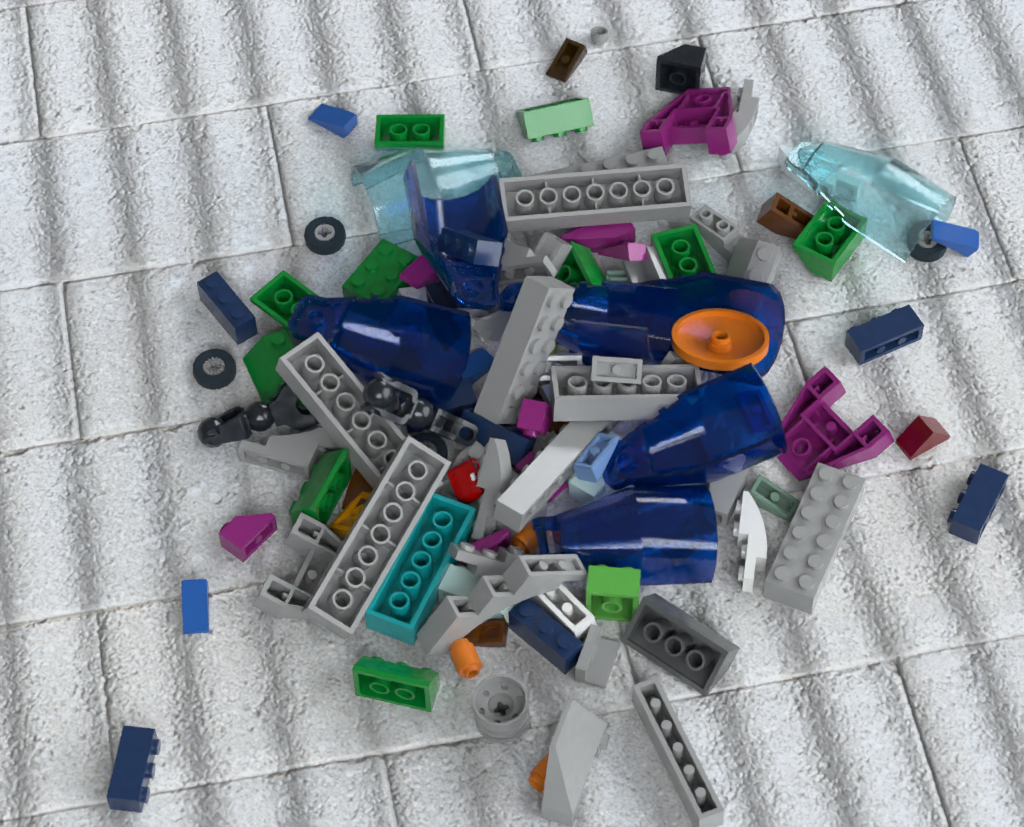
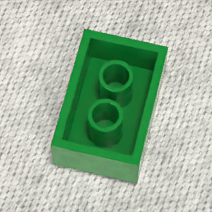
[650,224,718,305]
[342,238,419,323]

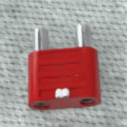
[441,457,485,505]

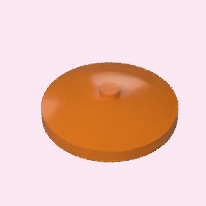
[671,308,770,371]

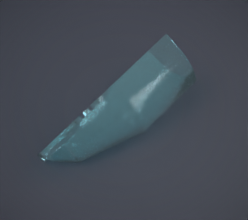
[784,141,957,263]
[351,146,522,245]

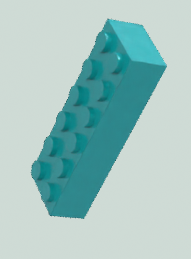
[365,493,477,646]

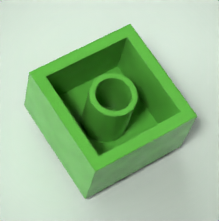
[586,565,641,622]

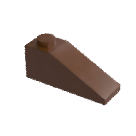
[756,192,814,239]

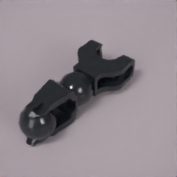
[360,372,479,446]
[197,381,320,448]

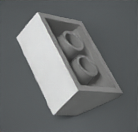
[713,238,784,319]

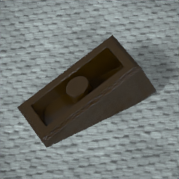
[546,38,587,83]

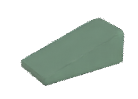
[748,474,801,521]

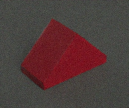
[895,415,950,460]

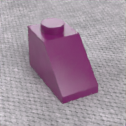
[517,398,553,439]
[219,513,277,563]

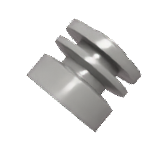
[472,674,530,743]

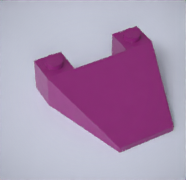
[639,87,737,156]
[767,366,894,482]

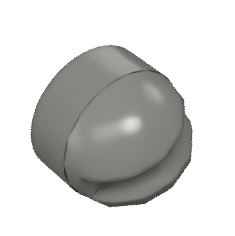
[590,26,608,45]

